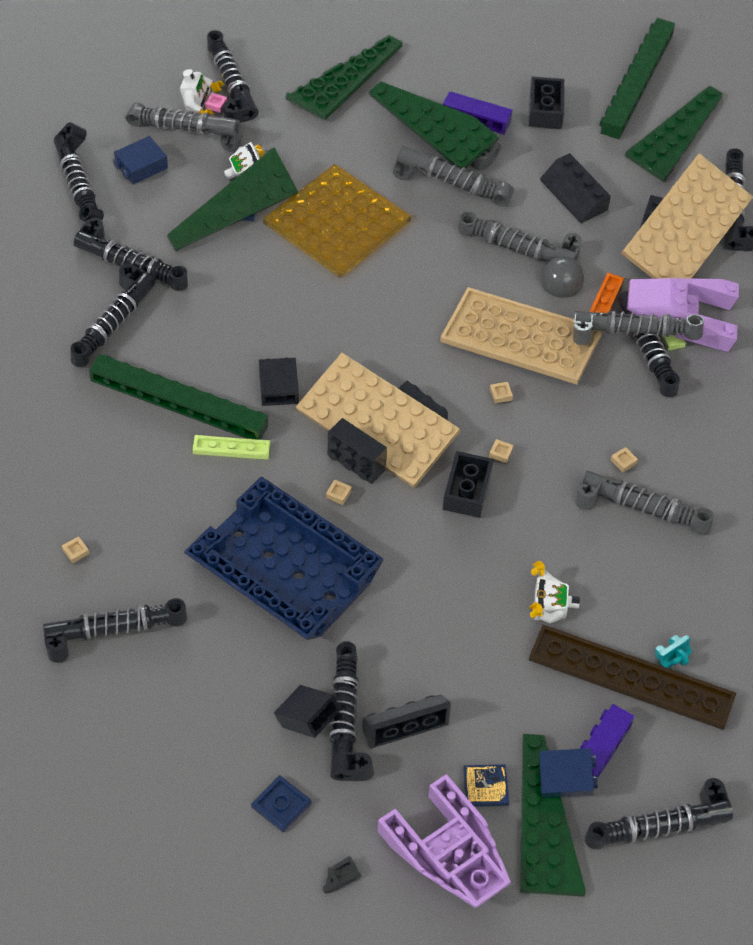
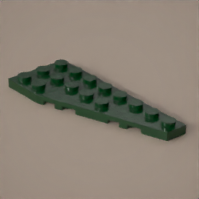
[369,81,499,170]

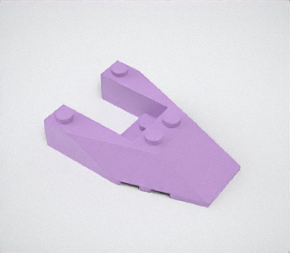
[627,278,739,352]
[377,774,511,908]

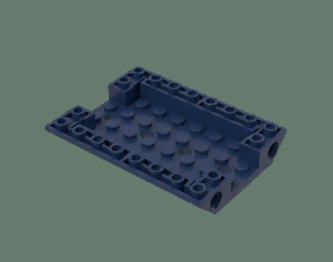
[184,476,383,640]

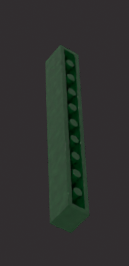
[599,18,675,140]
[89,354,268,440]

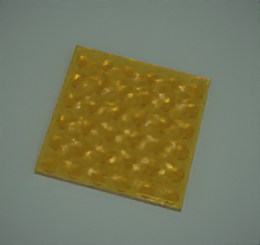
[263,164,411,278]

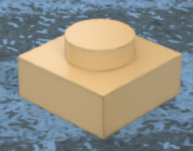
[489,382,513,404]
[489,439,514,464]
[611,447,638,473]
[326,480,352,505]
[62,536,89,564]

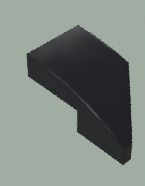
[322,856,362,894]

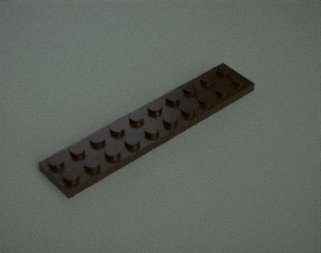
[529,624,736,730]

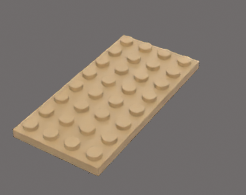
[621,153,753,279]
[440,287,603,385]
[296,353,460,488]

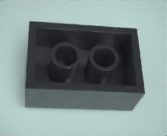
[529,77,565,129]
[327,418,387,484]
[443,451,494,518]

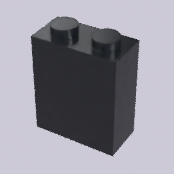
[259,357,299,406]
[274,685,341,738]

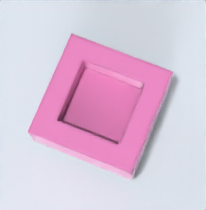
[205,93,227,113]

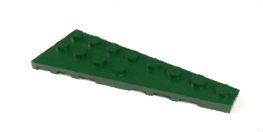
[286,35,402,120]
[625,85,723,182]
[167,147,298,251]
[520,734,585,897]

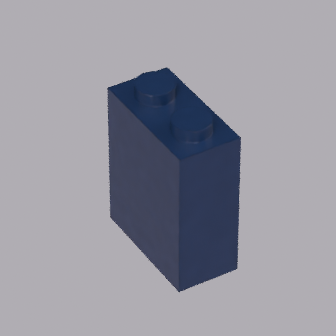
[113,136,168,185]
[539,748,598,798]

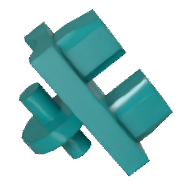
[655,635,692,668]

